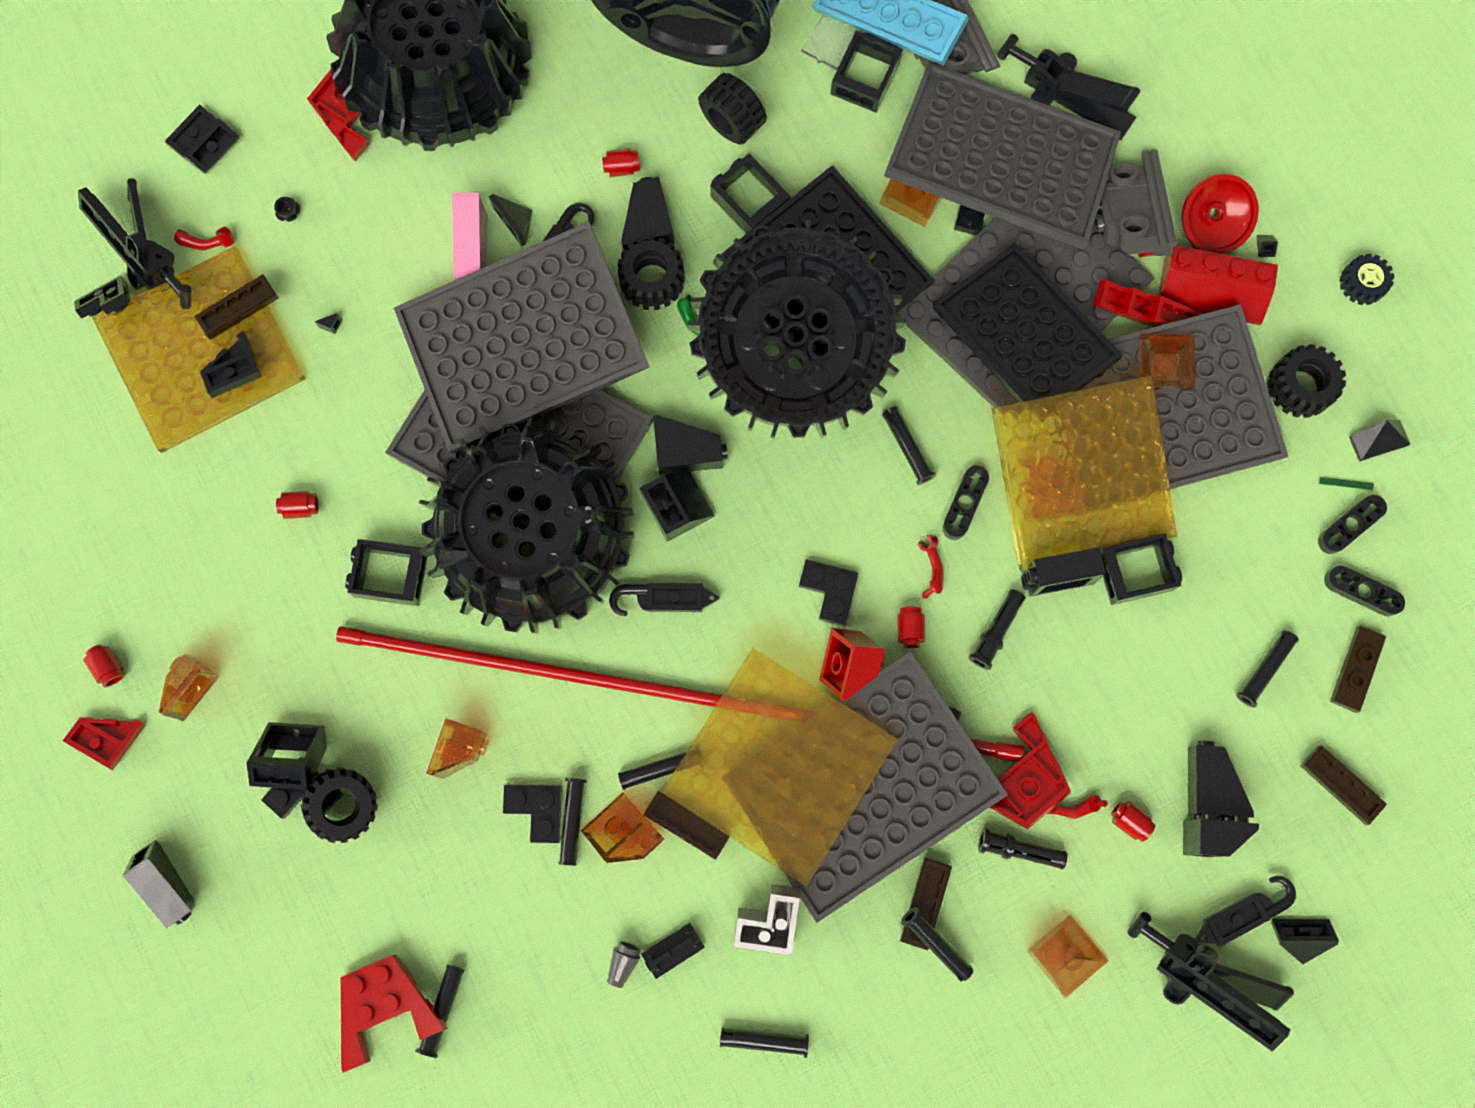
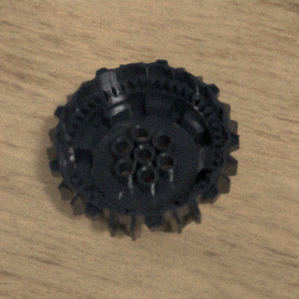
[326,0,532,151]
[687,220,907,439]
[419,417,635,634]

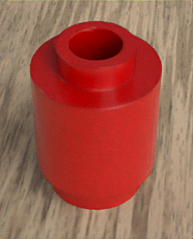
[602,148,640,178]
[276,491,318,519]
[897,606,926,649]
[83,645,124,688]
[1111,801,1156,842]

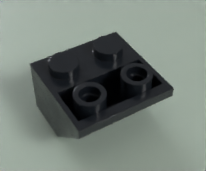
[640,470,715,542]
[1183,814,1259,858]

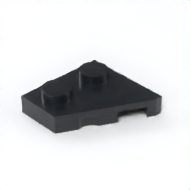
[200,331,262,398]

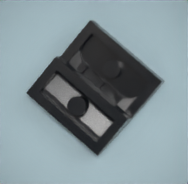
[165,104,240,174]

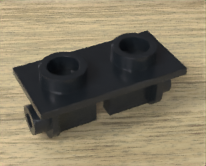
[641,923,705,979]

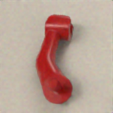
[174,226,234,251]
[918,534,944,599]
[1047,795,1108,819]

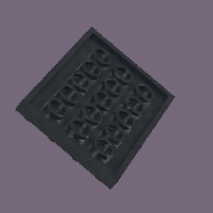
[932,243,1123,422]

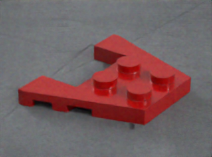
[307,69,369,162]
[989,712,1071,829]
[340,955,448,1073]

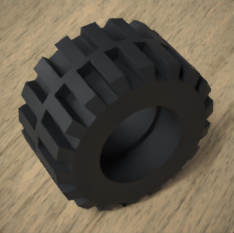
[698,73,767,145]
[617,236,685,310]
[1268,344,1346,418]
[301,767,378,843]

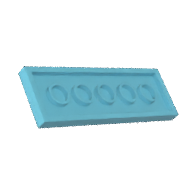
[812,0,969,66]

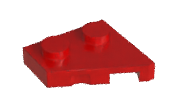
[62,717,146,771]

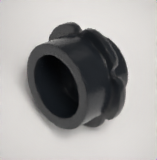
[274,196,300,222]

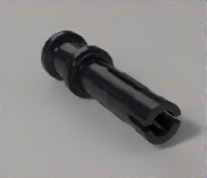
[969,589,1026,670]
[978,827,1068,870]

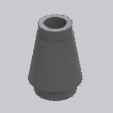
[607,941,640,988]

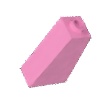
[452,193,488,281]

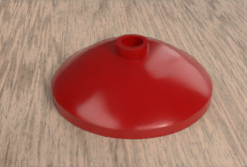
[1181,174,1259,254]

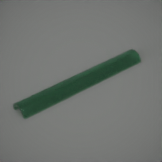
[1318,476,1374,490]

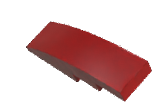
[1093,280,1200,327]

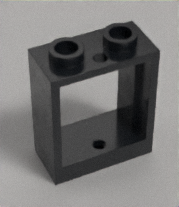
[830,31,903,113]
[710,154,791,234]
[1100,533,1182,605]
[345,539,428,606]
[1021,547,1106,597]
[246,722,327,790]

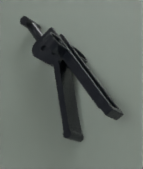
[997,34,1141,140]
[78,178,192,309]
[1127,912,1294,1052]

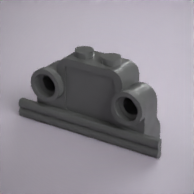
[913,0,1000,74]
[1097,149,1177,256]

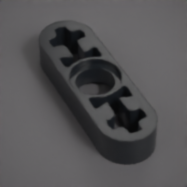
[942,465,989,540]
[1318,495,1387,554]
[1324,566,1405,617]

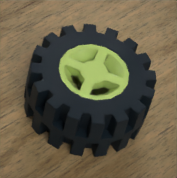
[1339,254,1395,305]

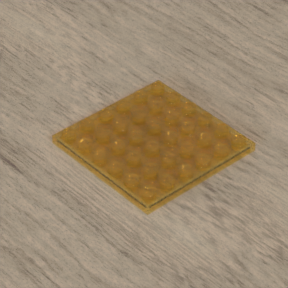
[92,246,306,453]
[991,376,1177,571]
[662,648,898,887]

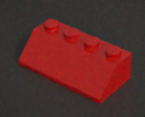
[1159,245,1278,325]

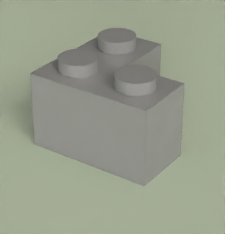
[734,884,800,955]

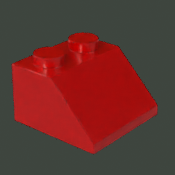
[819,628,885,700]

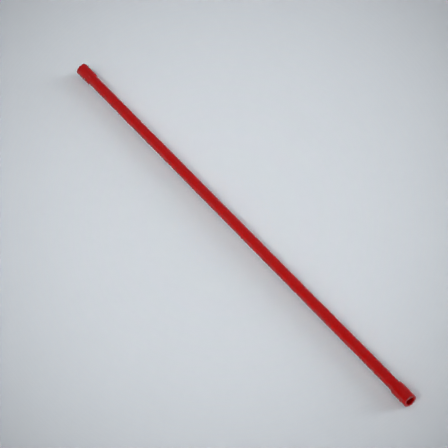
[336,626,1024,762]

